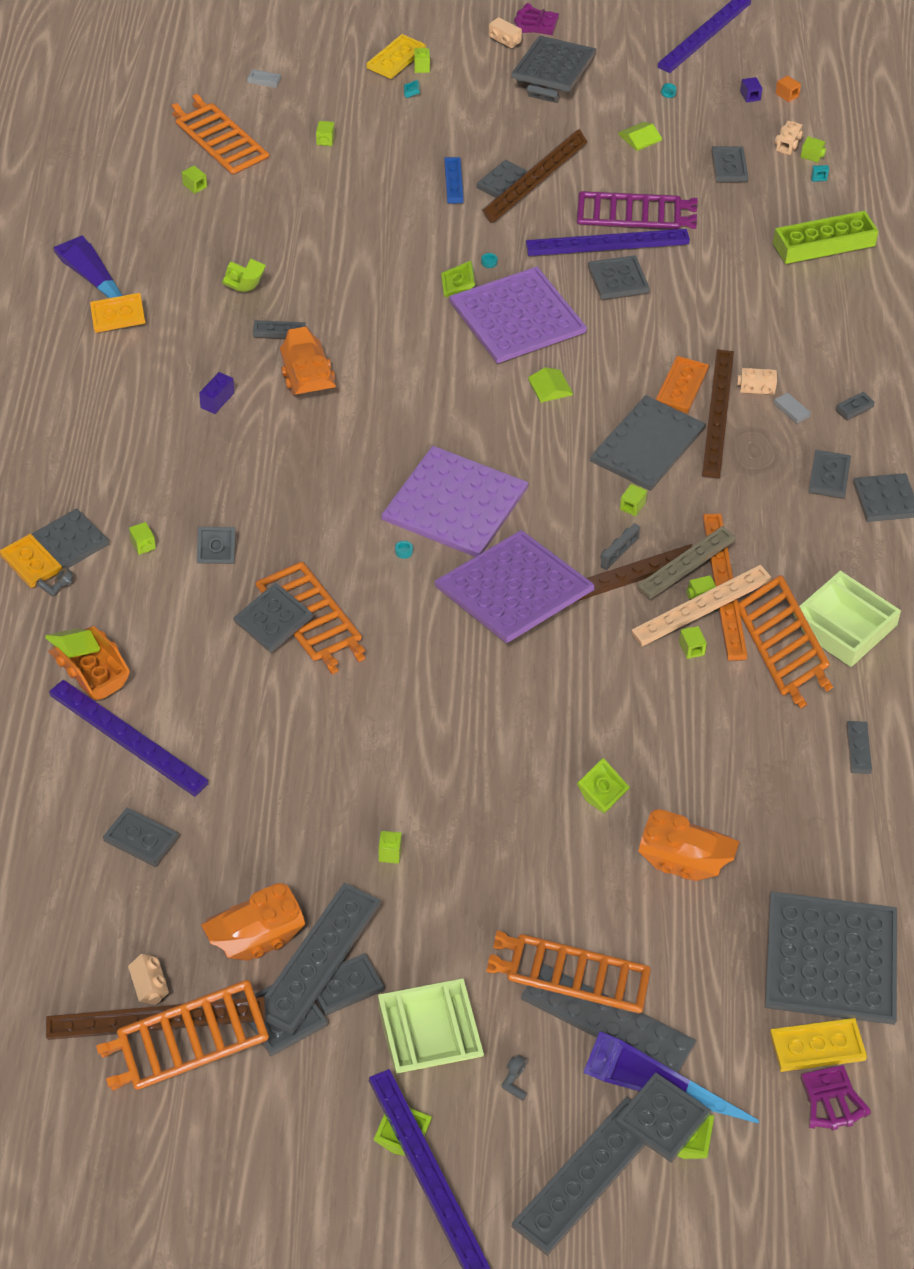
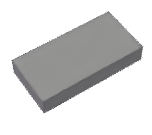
[247,69,281,88]
[774,392,811,424]

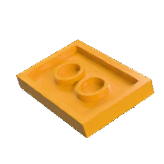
[90,293,146,333]
[0,533,62,588]

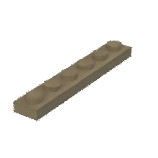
[637,526,735,600]

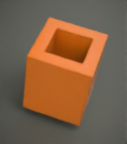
[775,75,801,102]

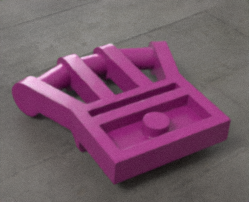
[514,3,559,36]
[801,1065,871,1131]

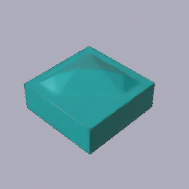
[404,80,420,98]
[811,165,829,182]

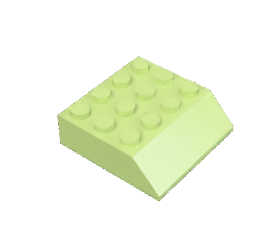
[793,571,901,667]
[378,979,484,1074]

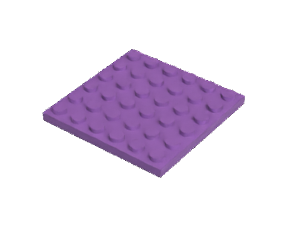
[449,267,587,363]
[382,446,529,557]
[435,530,594,643]

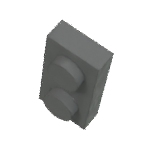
[527,85,560,103]
[836,392,875,420]

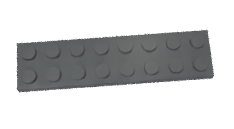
[264,883,381,1034]
[521,963,696,1074]
[511,1097,645,1256]

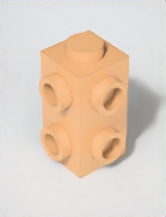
[489,17,522,48]
[775,121,804,155]
[737,368,777,395]
[128,954,169,1005]

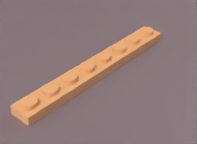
[631,565,771,647]

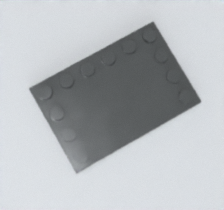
[511,35,596,92]
[590,395,706,491]

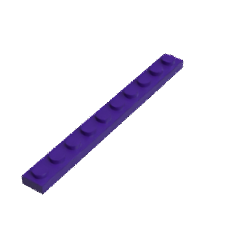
[657,0,751,73]
[526,229,690,256]
[49,680,209,797]
[368,1069,491,1269]

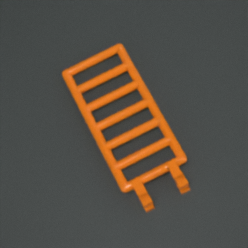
[171,94,269,174]
[255,562,365,674]
[738,575,834,709]
[486,930,651,1013]
[96,980,269,1091]

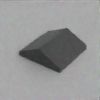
[197,527,236,564]

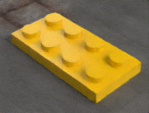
[366,34,426,79]
[770,1018,867,1072]

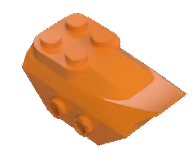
[280,327,336,395]
[48,626,130,700]
[638,809,740,881]
[201,883,305,961]

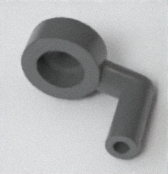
[36,567,73,596]
[502,1055,528,1101]

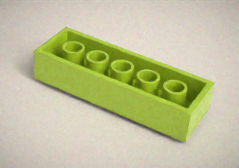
[773,211,878,264]

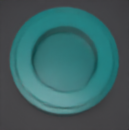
[661,83,677,98]
[481,253,498,268]
[395,541,413,559]

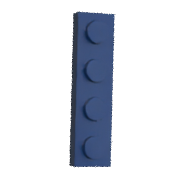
[444,157,463,204]

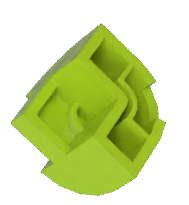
[222,258,266,292]

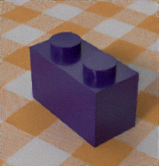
[199,372,234,414]

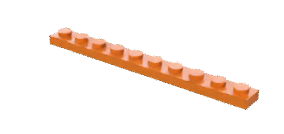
[702,513,747,661]

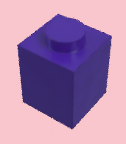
[740,77,762,103]

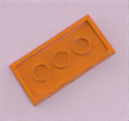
[655,356,709,414]

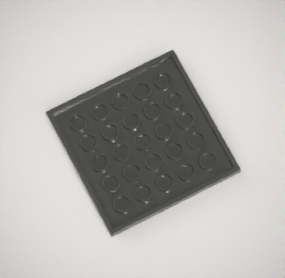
[764,891,897,1025]

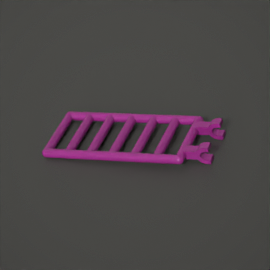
[577,191,698,229]

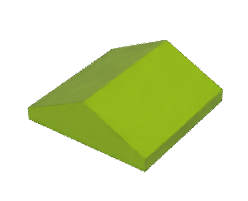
[618,122,662,151]
[441,260,475,297]
[528,367,573,403]
[45,628,100,658]
[577,758,630,813]
[374,1108,432,1156]
[677,1115,714,1159]

